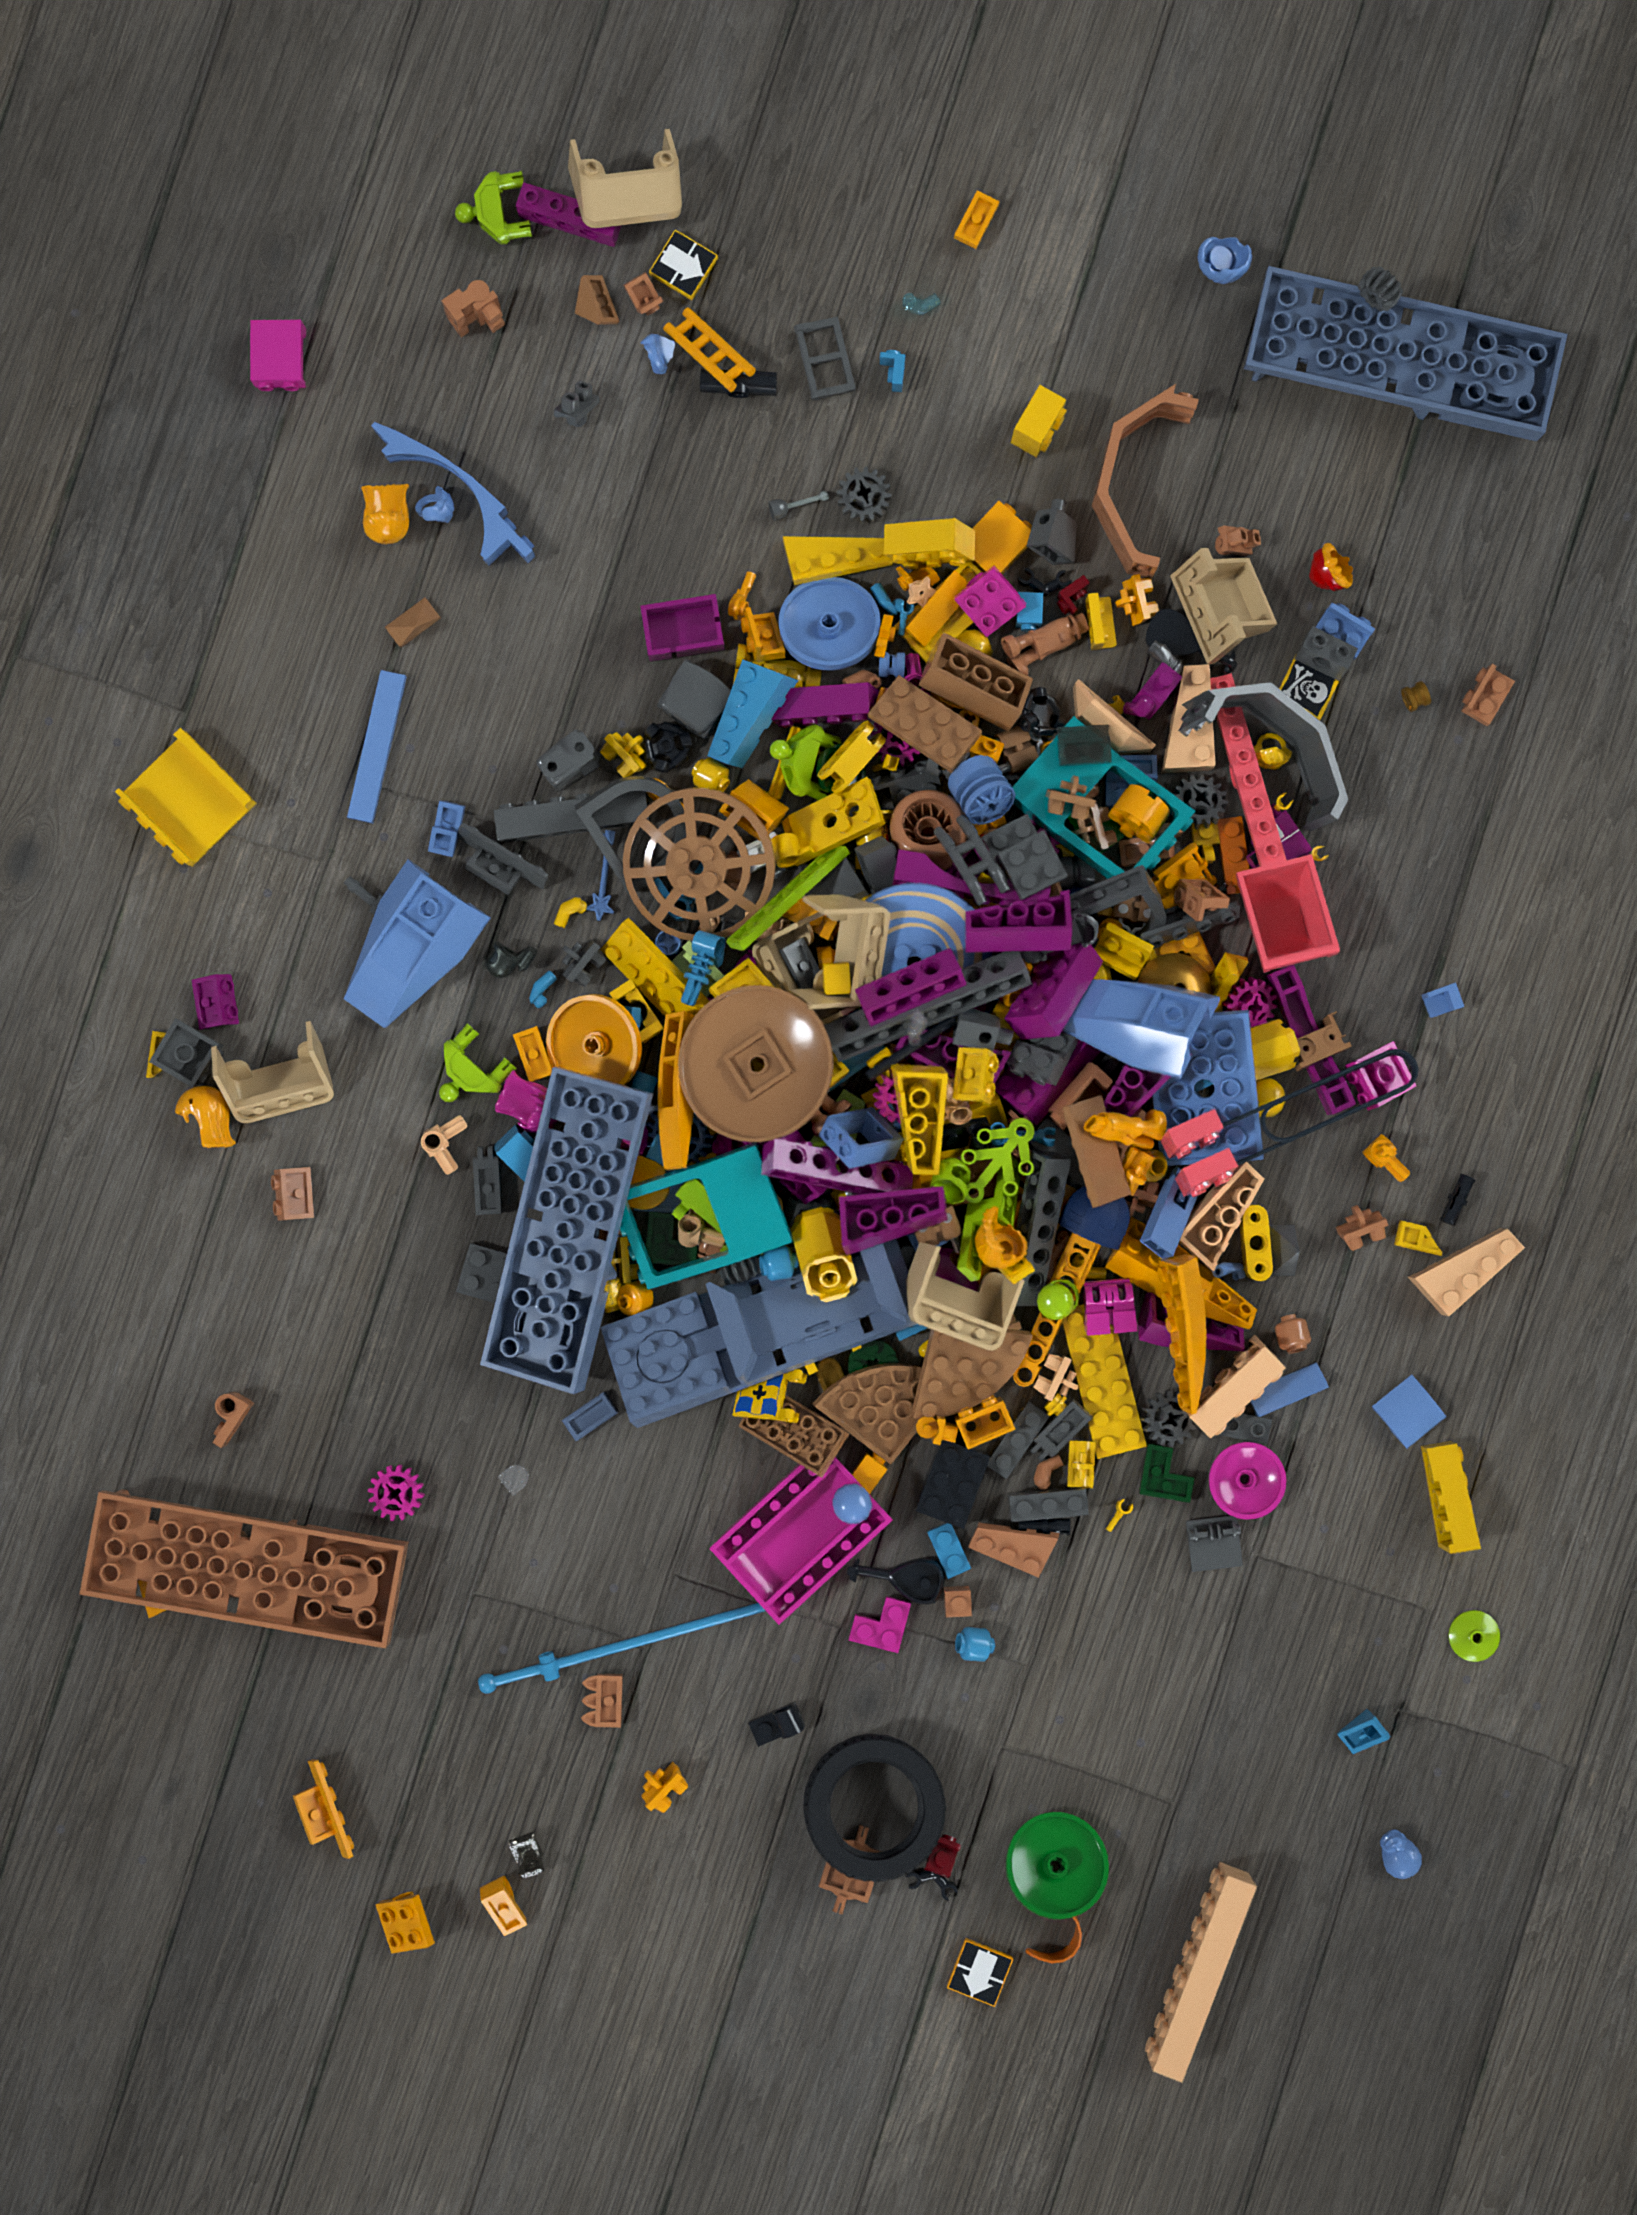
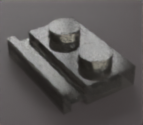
[1056,724,1112,766]

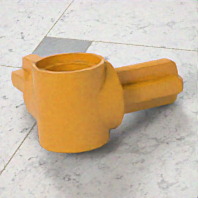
[1362,1134,1410,1182]

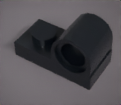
[941,1117,991,1157]
[748,1701,805,1747]

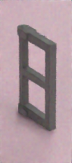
[794,317,856,400]

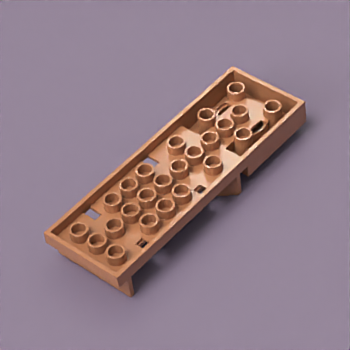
[79,1489,409,1649]

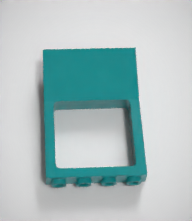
[1012,716,1195,879]
[620,1142,793,1290]

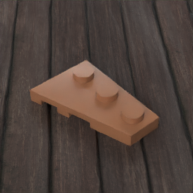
[968,1523,1059,1578]

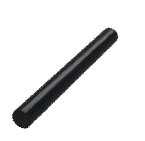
[865,1017,956,1081]

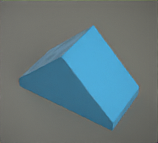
[1337,1709,1391,1754]

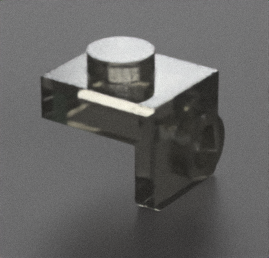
[509,1832,545,1879]

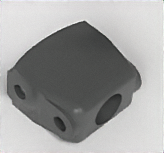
[657,659,731,739]
[536,730,600,792]

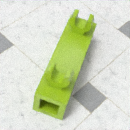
[672,1178,728,1252]

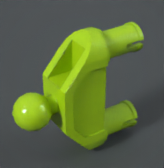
[455,171,532,245]
[770,724,841,800]
[439,1023,517,1103]

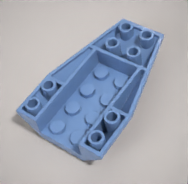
[344,859,491,1028]
[1062,979,1220,1078]

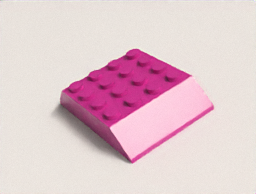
[709,1457,893,1625]

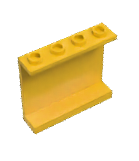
[115,728,257,867]

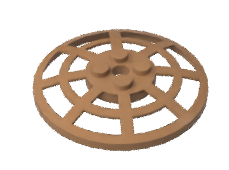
[623,788,776,941]

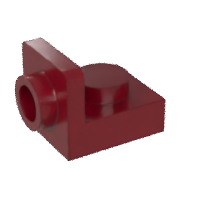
[1057,575,1090,616]
[924,1834,962,1878]

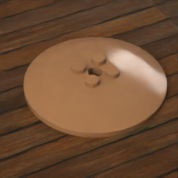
[678,985,833,1142]

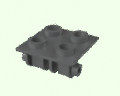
[1186,1516,1243,1572]

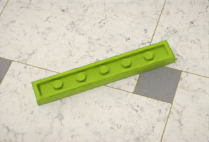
[726,846,850,951]

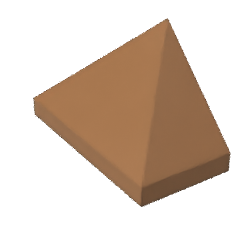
[575,275,620,325]
[385,597,441,648]

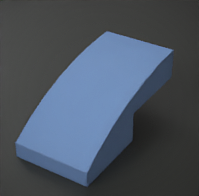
[428,800,466,857]

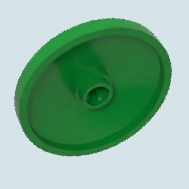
[1005,1812,1109,1919]

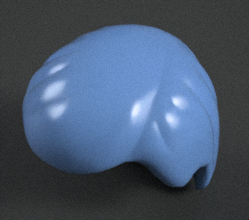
[1197,237,1252,284]

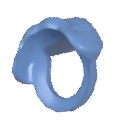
[640,334,675,374]
[415,486,454,523]

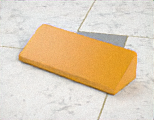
[905,570,968,647]

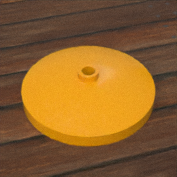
[546,994,642,1086]

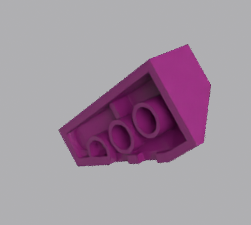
[1138,1291,1245,1351]

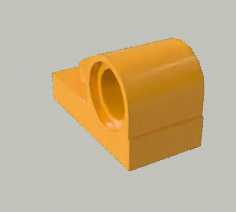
[480,1875,527,1936]

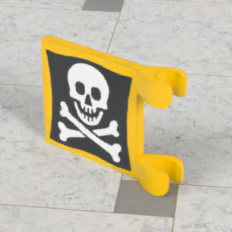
[1279,655,1339,720]

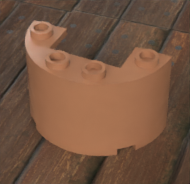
[1048,1062,1146,1162]

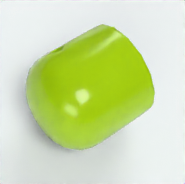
[929,1158,971,1204]
[1037,1279,1079,1320]

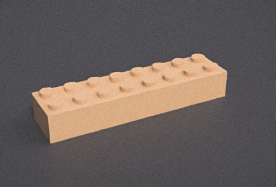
[1145,1862,1257,2083]

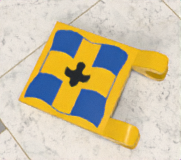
[732,1369,807,1423]

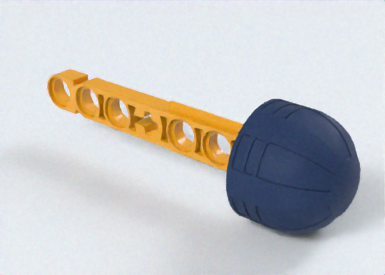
[1013,1186,1130,1387]

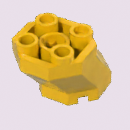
[1251,1019,1300,1080]
[791,1207,858,1302]

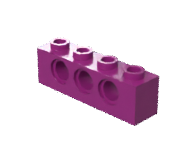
[516,182,622,248]
[854,948,967,1027]

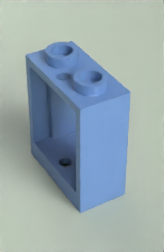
[819,1107,904,1169]

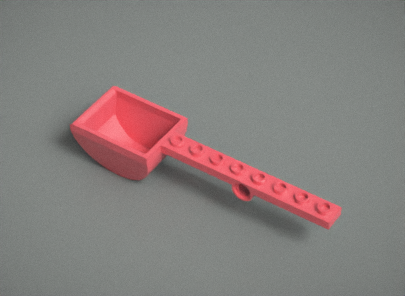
[1210,673,1340,973]

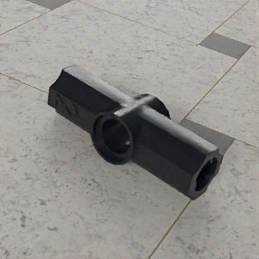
[700,367,777,398]

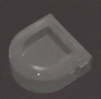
[497,1465,529,1496]

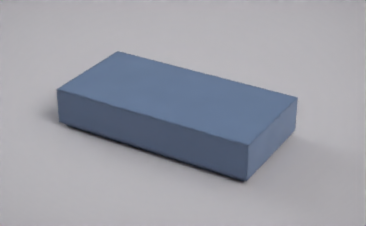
[562,1391,618,1441]

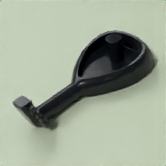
[1146,609,1237,674]
[847,1558,945,1605]

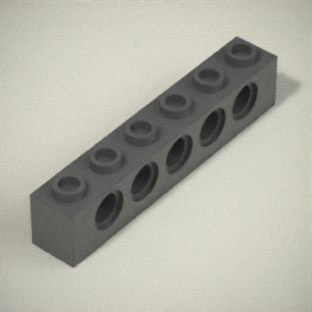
[1016,1151,1071,1306]

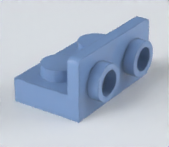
[1316,603,1375,660]

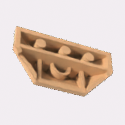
[1073,679,1156,755]

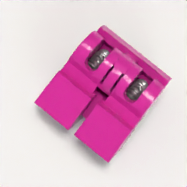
[1083,1278,1137,1336]

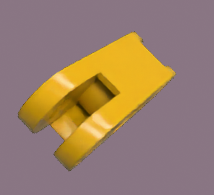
[817,720,886,794]
[1239,1204,1273,1281]

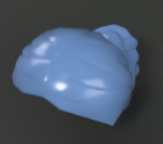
[1380,1829,1422,1879]

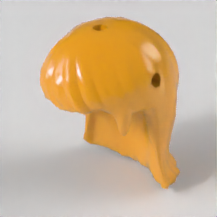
[361,484,409,544]
[175,1086,236,1148]
[975,1206,1027,1269]

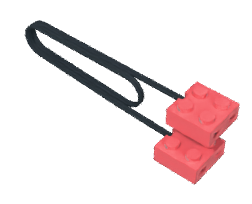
[1161,1049,1419,1197]

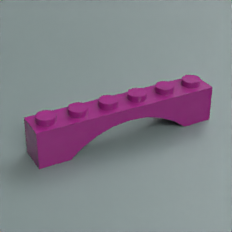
[892,849,1051,908]
[1265,964,1356,1115]

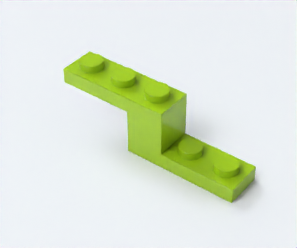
[957,1155,1022,1281]

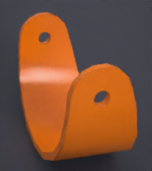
[1025,1916,1082,1963]

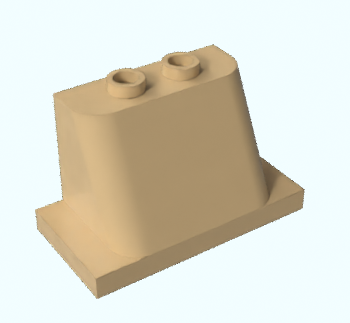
[1170,548,1277,664]

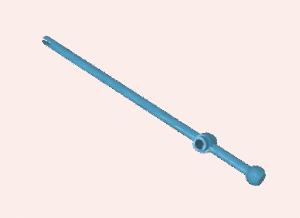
[478,1603,765,1694]

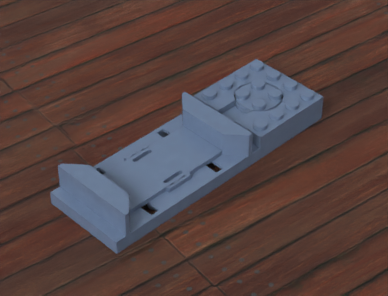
[1244,266,1568,442]
[480,1067,658,1394]
[600,1239,917,1428]

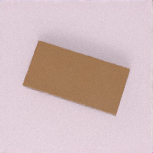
[1062,1095,1131,1208]
[738,1395,849,1478]

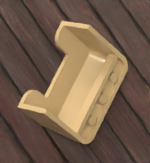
[905,1242,1025,1351]

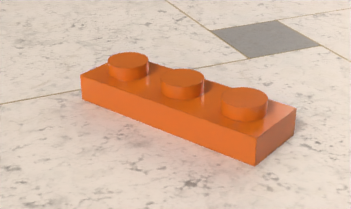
[1218,816,1249,896]

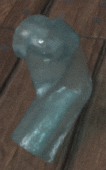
[902,293,941,315]

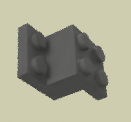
[981,814,1068,900]

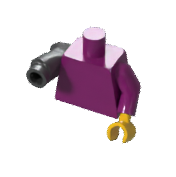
[1108,640,1182,720]

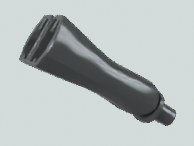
[786,856,871,925]

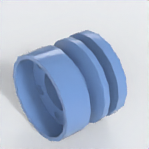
[948,755,1015,825]

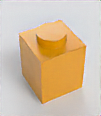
[851,1452,888,1494]

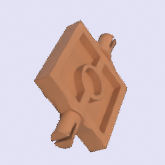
[818,1825,883,1914]

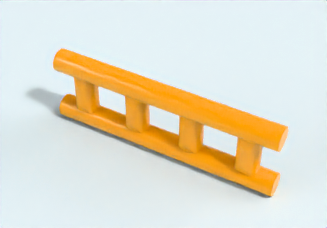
[663,307,756,392]

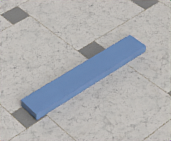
[347,670,407,824]

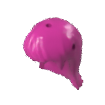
[495,1070,557,1134]

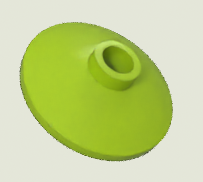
[1448,1610,1500,1662]

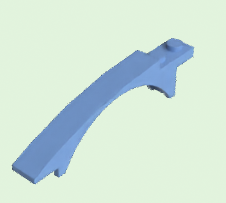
[371,422,535,565]

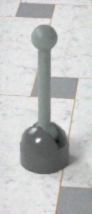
[768,491,829,521]

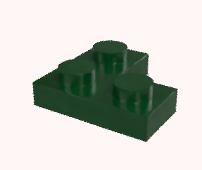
[646,1212,698,1266]
[1139,1443,1194,1503]

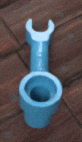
[990,1122,1056,1148]

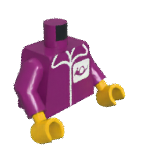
[1246,793,1329,868]

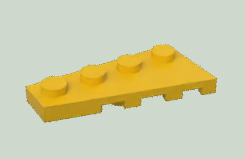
[783,536,893,585]

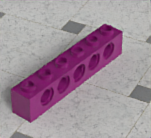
[761,1137,913,1195]

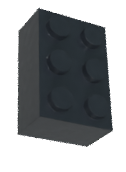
[915,1440,991,1529]

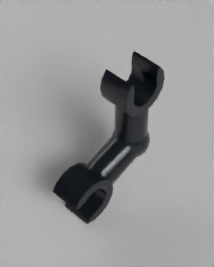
[1017,568,1072,597]
[905,1870,958,1901]

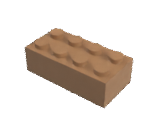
[919,632,1033,731]

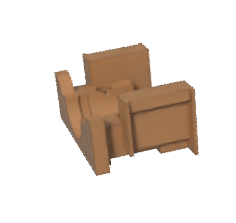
[1294,1011,1352,1072]

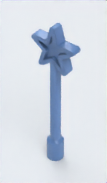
[586,830,615,921]

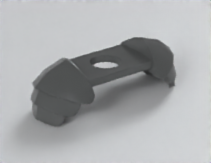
[1019,913,1099,963]

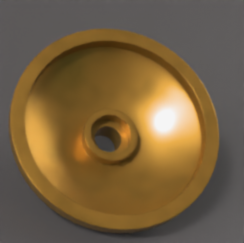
[1137,953,1212,995]

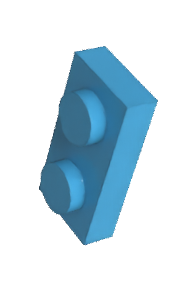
[927,1523,971,1579]

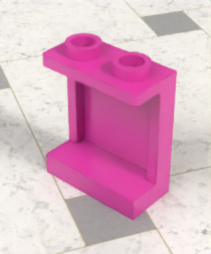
[250,320,306,391]

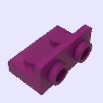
[191,974,239,1030]

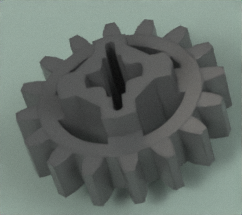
[837,466,891,524]
[1174,774,1228,829]
[1141,1390,1197,1447]

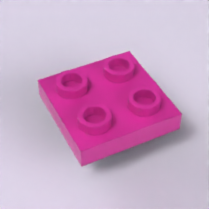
[954,565,1027,637]

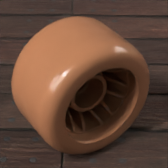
[890,790,967,871]

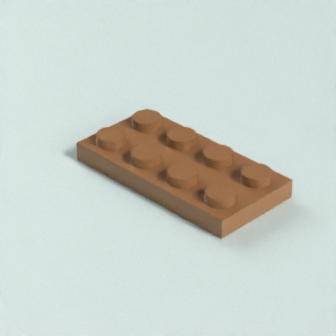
[868,675,982,773]

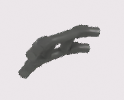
[934,815,1010,905]

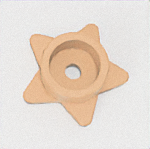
[907,576,937,607]

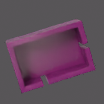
[640,594,725,662]

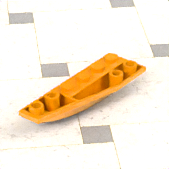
[658,1011,695,1170]
[1105,1217,1257,1329]
[1157,1254,1206,1415]

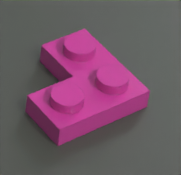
[849,1596,911,1653]

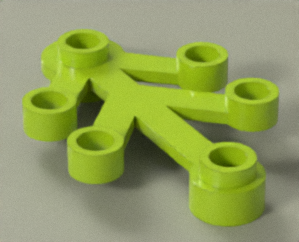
[961,1118,1034,1203]

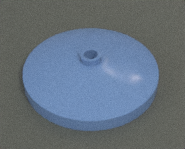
[779,577,880,670]

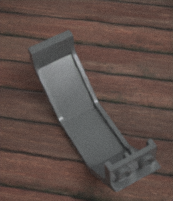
[1178,682,1348,832]

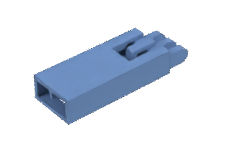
[1140,1166,1197,1259]

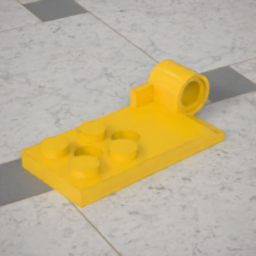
[771,777,885,868]

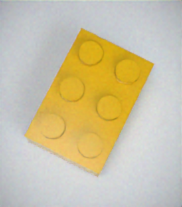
[883,518,975,570]

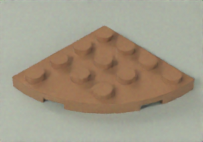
[911,1329,1033,1419]
[813,1363,922,1465]

